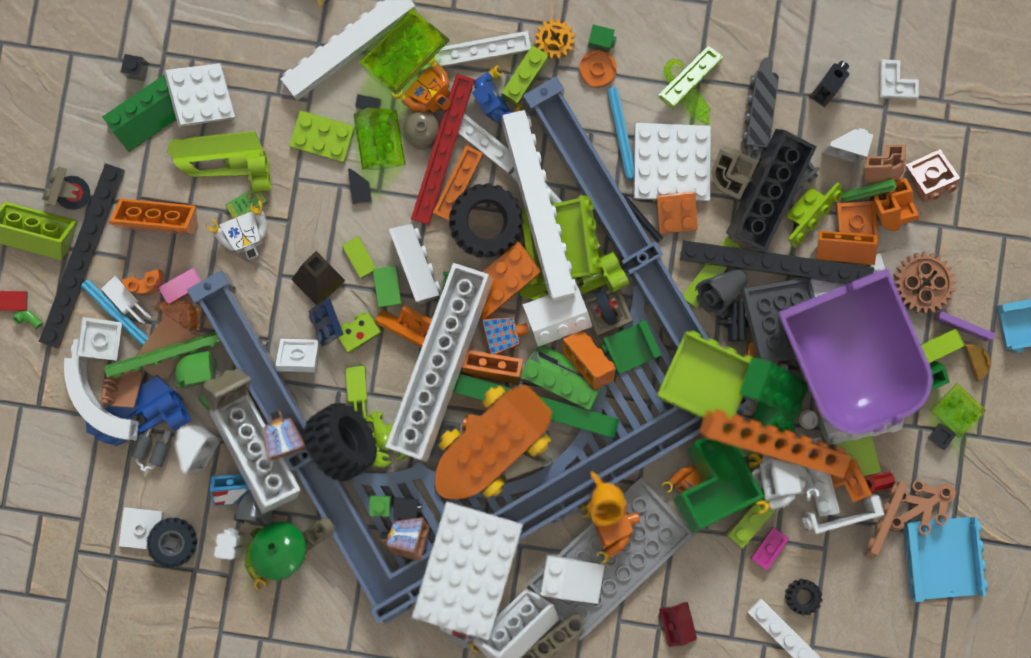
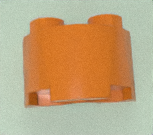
[121,269,164,296]

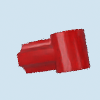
[864,470,895,493]

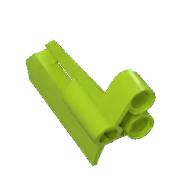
[166,131,271,192]
[520,249,629,301]

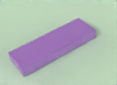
[934,311,995,341]

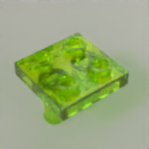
[930,383,986,438]

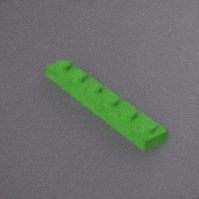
[105,331,221,378]

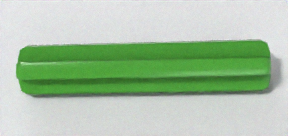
[842,179,897,202]

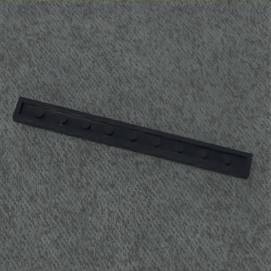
[39,163,125,348]
[680,240,874,284]

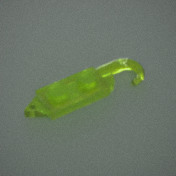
[664,59,711,125]

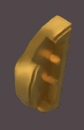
[964,344,991,382]

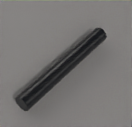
[624,195,663,243]

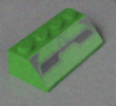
[520,345,605,411]

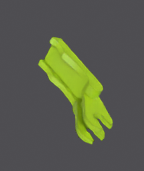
[345,365,368,422]

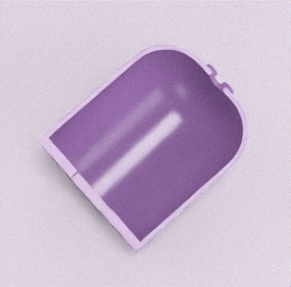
[777,268,932,434]

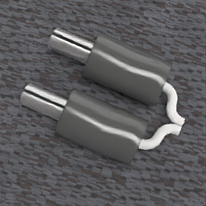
[131,428,171,471]

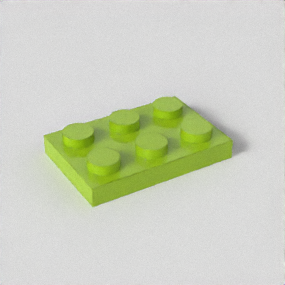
[289,110,355,163]

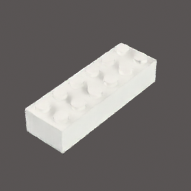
[210,393,300,514]

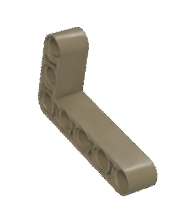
[521,614,585,658]

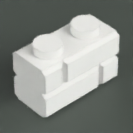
[214,528,244,560]

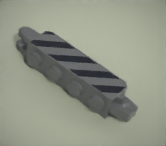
[742,57,779,161]

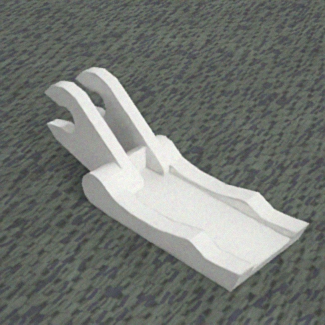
[102,276,151,325]

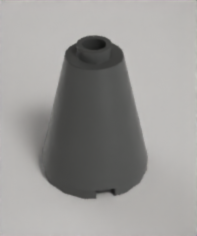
[695,269,748,316]
[234,490,273,526]

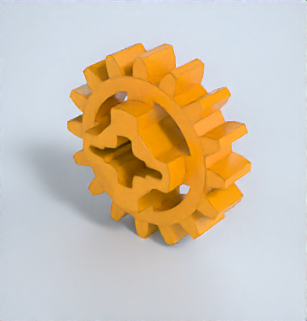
[535,18,575,60]

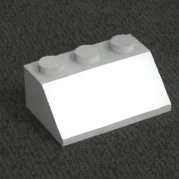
[523,286,592,347]

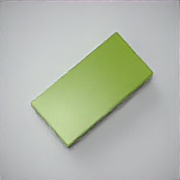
[342,236,377,279]

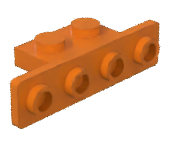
[374,305,432,348]

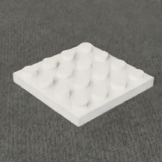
[633,123,711,202]

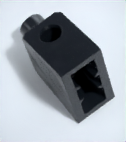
[809,61,850,108]

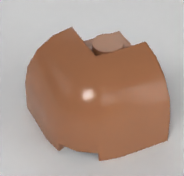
[865,144,906,185]

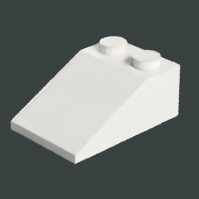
[540,554,605,604]

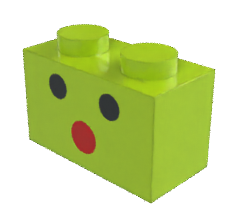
[339,312,382,353]

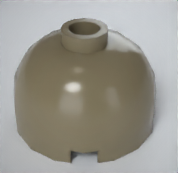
[403,111,440,150]

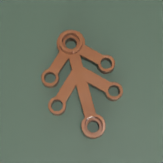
[889,480,956,536]

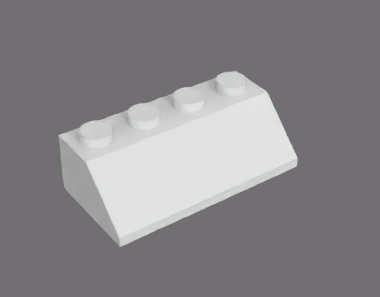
[389,224,442,305]
[175,426,223,473]
[473,588,559,658]

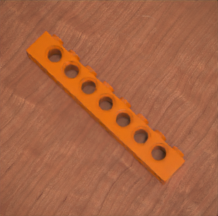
[699,409,852,478]

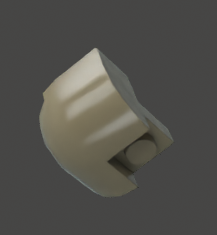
[711,147,759,200]

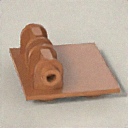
[100,370,144,408]

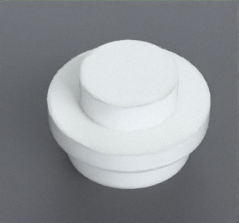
[799,410,818,429]

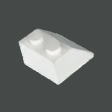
[822,128,873,164]

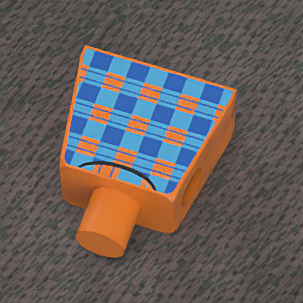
[483,317,529,355]

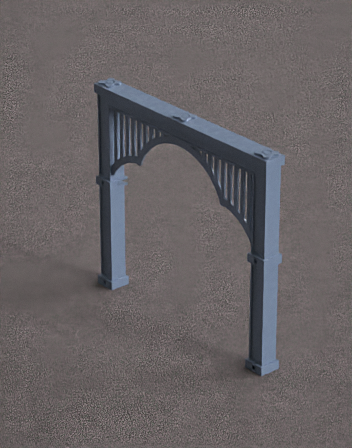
[187,76,752,624]

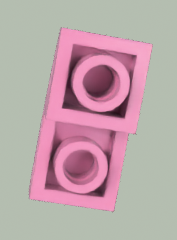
[158,268,202,304]

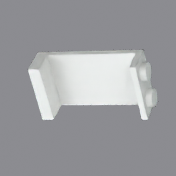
[802,495,884,534]

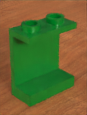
[601,320,661,375]

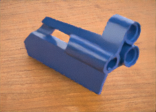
[86,375,191,446]

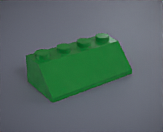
[102,75,177,152]

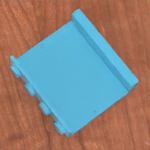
[903,517,988,602]

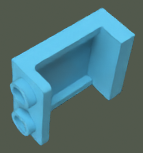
[996,299,1031,353]

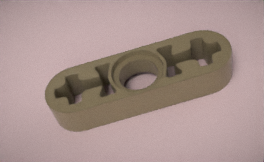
[302,518,334,551]

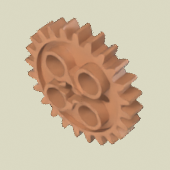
[893,252,957,314]

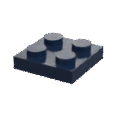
[308,299,344,346]

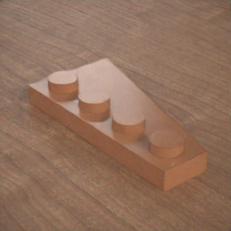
[864,481,908,559]

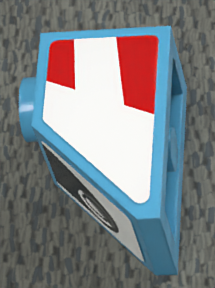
[210,474,249,507]

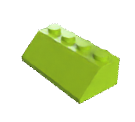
[0,201,77,260]

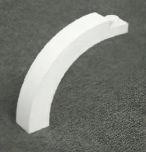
[64,339,139,441]

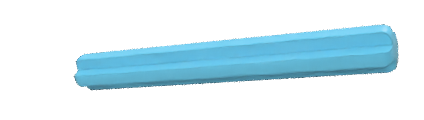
[608,87,634,179]
[81,280,149,346]

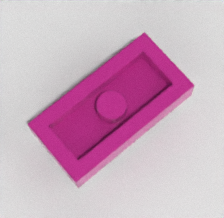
[750,527,789,570]

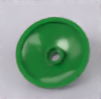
[249,522,307,581]

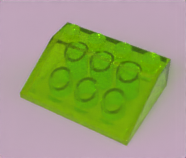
[359,9,450,95]

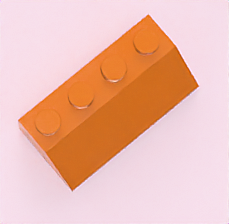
[109,198,198,236]

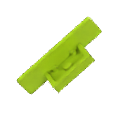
[786,182,843,248]

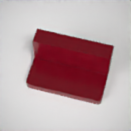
[659,602,697,647]

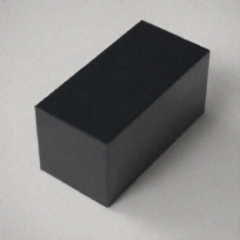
[355,94,382,113]

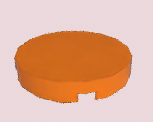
[579,50,617,88]

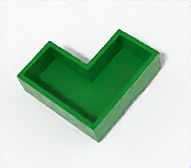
[739,357,808,445]
[673,429,765,534]

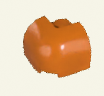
[874,178,919,231]

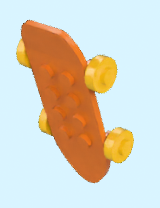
[435,385,552,499]

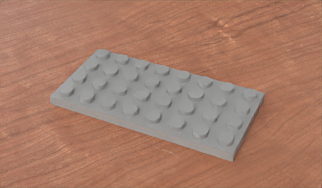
[527,477,694,641]

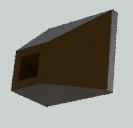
[291,251,346,305]

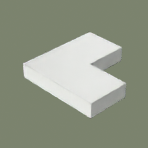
[879,60,919,100]

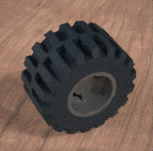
[146,517,197,568]

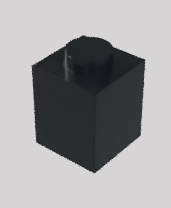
[121,54,149,81]
[393,497,422,519]

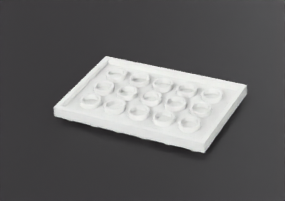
[412,502,523,640]

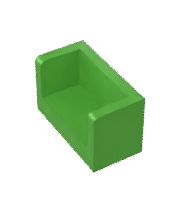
[373,266,402,309]

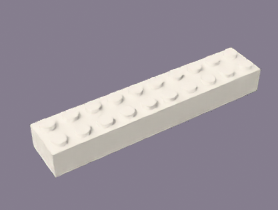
[386,263,494,462]

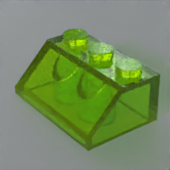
[353,108,406,170]

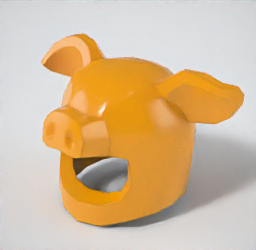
[587,471,628,526]

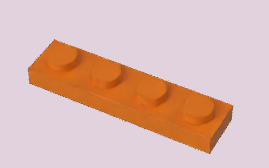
[433,145,483,221]

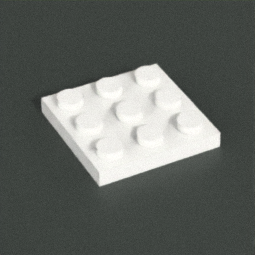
[164,63,235,127]

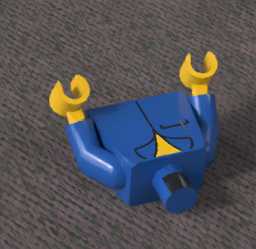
[472,65,526,123]

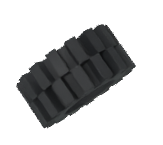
[785,579,823,616]

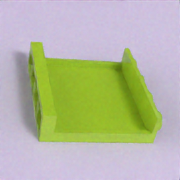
[521,195,601,285]
[656,330,752,429]

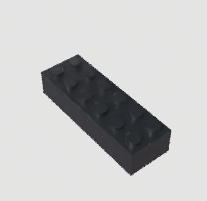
[726,129,817,252]

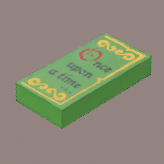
[225,189,268,219]

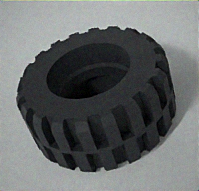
[449,183,524,258]
[304,403,377,481]

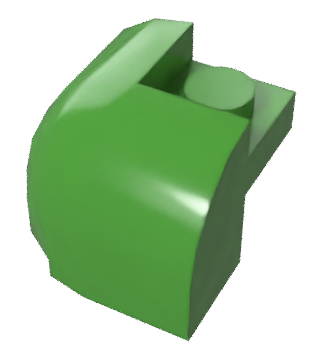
[175,350,217,388]

